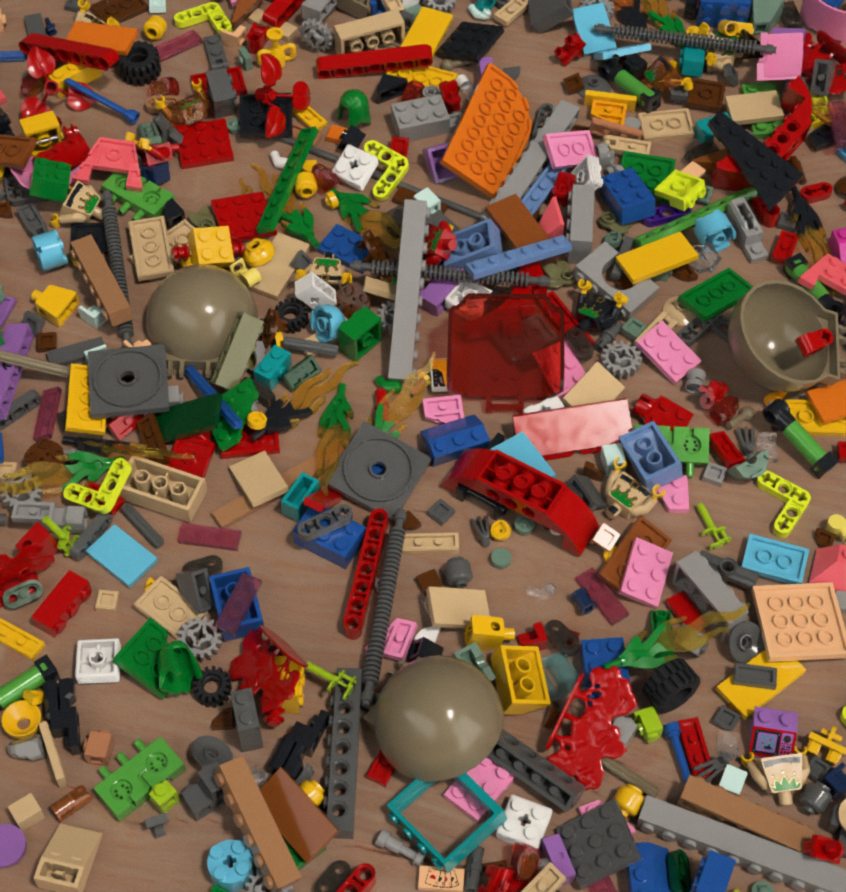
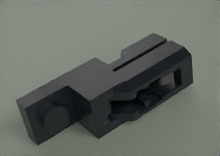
[43,678,82,756]
[268,709,329,780]

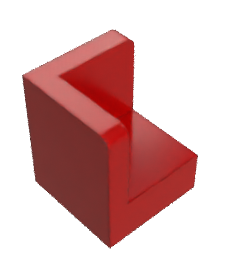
[517,622,548,651]

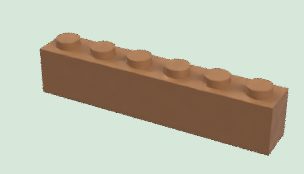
[70,235,133,327]
[214,756,302,892]
[676,775,814,855]

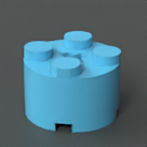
[694,210,736,253]
[31,229,68,272]
[207,840,255,892]

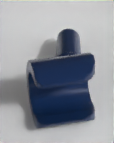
[45,18,57,36]

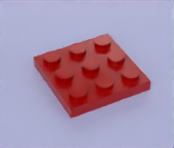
[174,118,234,170]
[211,191,277,243]

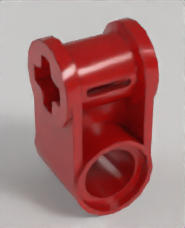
[246,22,271,54]
[752,197,780,228]
[795,328,834,357]

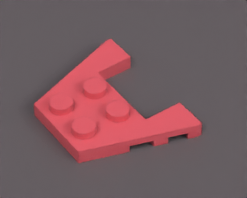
[72,137,143,192]
[797,254,846,310]

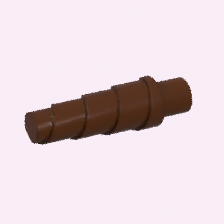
[789,156,807,185]

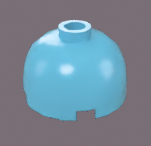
[310,304,346,343]

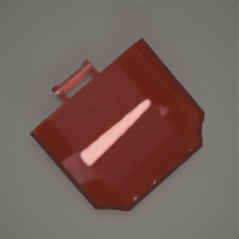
[446,293,564,414]

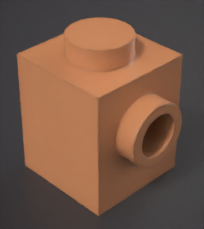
[83,730,115,766]

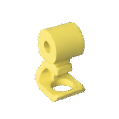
[228,258,262,289]
[826,514,846,545]

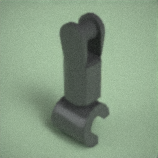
[152,111,183,144]

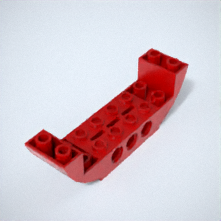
[710,75,813,191]
[440,448,599,557]

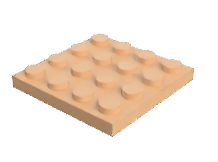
[751,582,846,662]

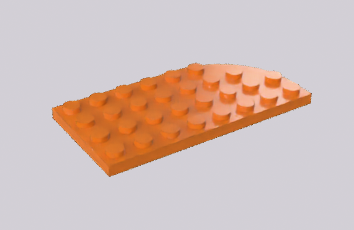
[440,62,532,199]

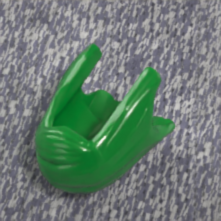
[337,89,371,130]
[157,640,203,696]

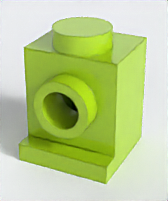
[632,706,664,743]
[149,780,180,814]

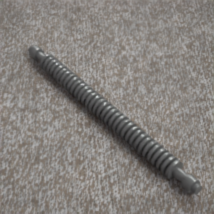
[593,23,777,55]
[102,190,134,348]
[350,260,551,287]
[360,508,407,708]

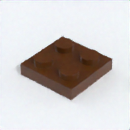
[687,78,726,112]

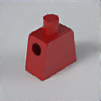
[15,521,60,556]

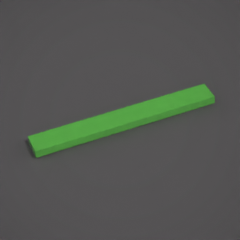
[633,186,757,247]

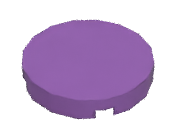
[0,824,27,869]

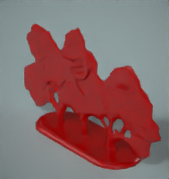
[801,30,846,94]
[0,543,55,608]
[228,625,308,714]
[545,665,638,790]

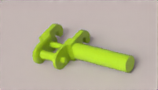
[696,503,732,550]
[42,516,79,556]
[305,661,357,701]

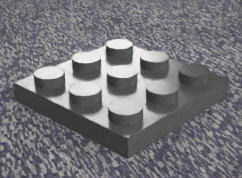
[556,798,642,889]

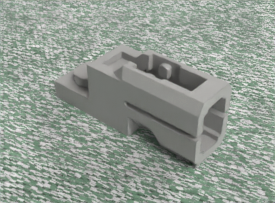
[726,197,769,264]
[11,501,89,534]

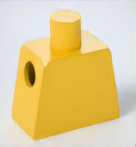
[31,285,80,328]
[464,615,515,651]

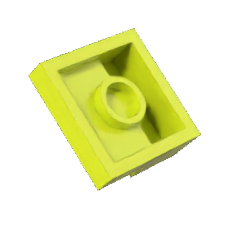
[654,169,706,211]

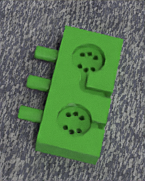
[101,172,175,221]
[633,424,710,478]
[94,736,186,823]

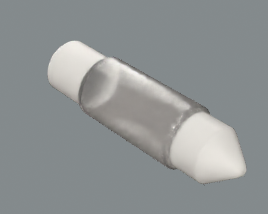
[456,74,475,102]

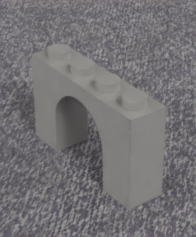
[573,241,660,322]

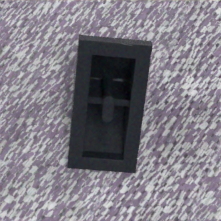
[376,73,408,104]

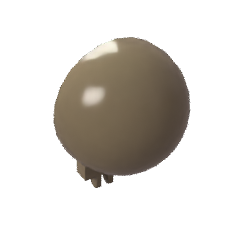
[146,264,258,379]
[727,280,846,392]
[361,655,504,782]

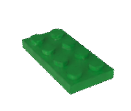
[677,268,753,322]

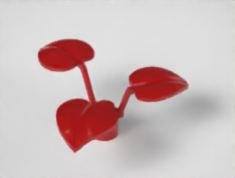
[21,46,97,119]
[255,54,311,138]

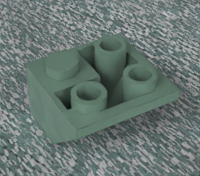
[747,0,785,35]

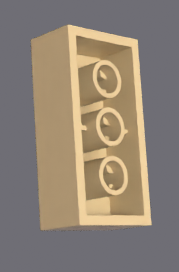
[334,9,405,54]
[119,454,207,523]

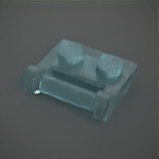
[541,649,584,701]

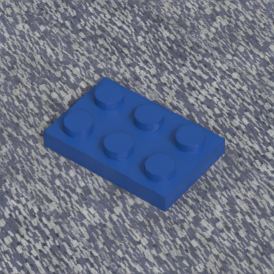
[317,224,369,274]

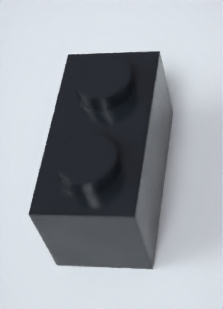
[683,0,698,20]

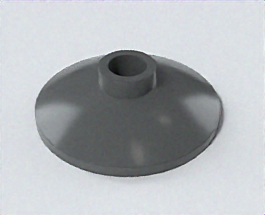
[578,75,611,99]
[728,621,764,663]
[192,736,233,767]

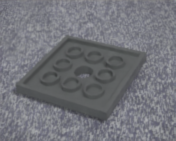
[88,344,170,419]
[324,421,432,523]

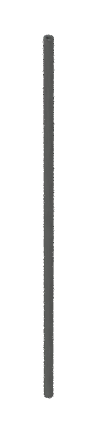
[272,136,482,220]

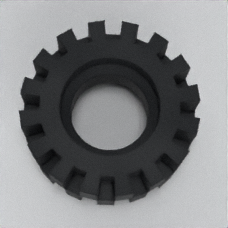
[275,298,308,334]
[192,666,232,708]

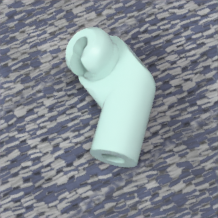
[468,4,491,20]

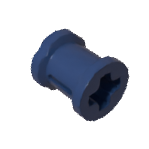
[571,587,597,615]

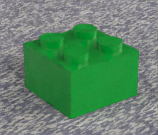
[29,157,71,202]
[338,306,382,363]

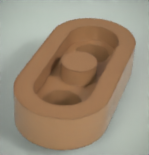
[145,95,181,113]

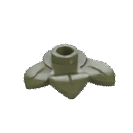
[189,206,218,228]
[599,209,635,234]
[542,260,576,288]

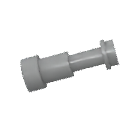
[375,829,426,867]

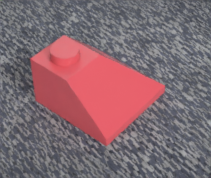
[539,197,564,238]
[809,544,846,592]

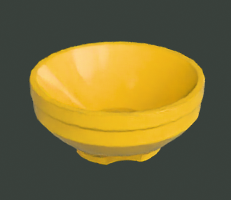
[243,238,275,267]
[1,700,42,739]

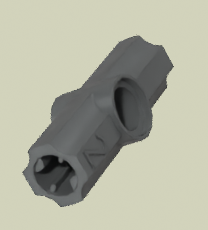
[700,550,759,590]

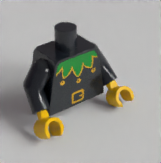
[575,279,628,334]

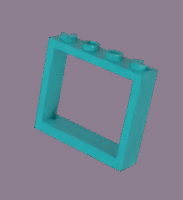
[386,773,507,873]

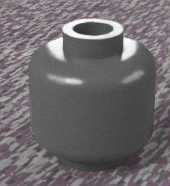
[444,556,473,588]
[799,781,832,815]

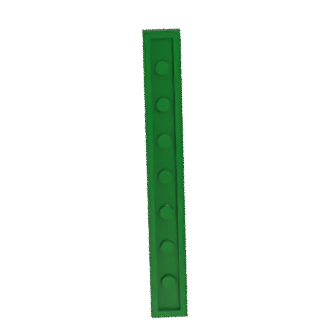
[256,126,318,234]

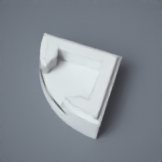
[414,627,441,643]

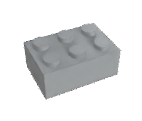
[391,94,450,141]

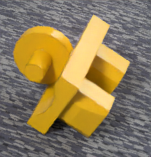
[807,726,846,765]

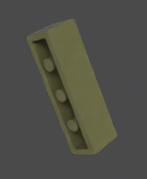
[210,312,264,391]

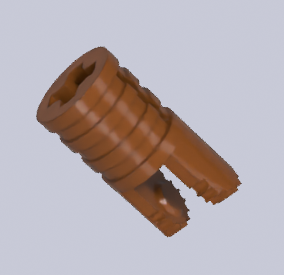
[49,785,93,823]

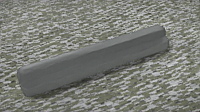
[283,337,339,356]
[121,503,164,549]

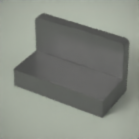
[565,474,608,512]

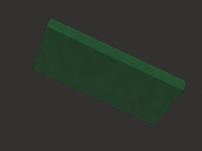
[155,393,223,443]

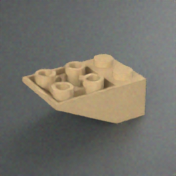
[33,824,103,892]

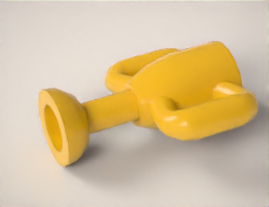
[257,27,297,68]

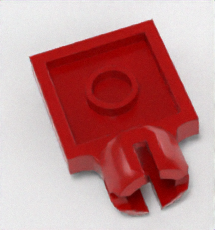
[632,394,694,431]
[167,431,216,478]

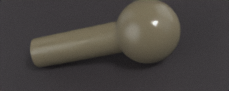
[440,59,472,71]
[726,406,755,429]

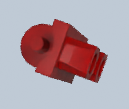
[554,32,586,66]
[438,80,461,114]
[549,171,576,207]
[698,380,730,410]
[803,834,844,864]
[477,865,514,892]

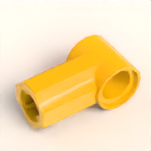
[718,19,754,37]

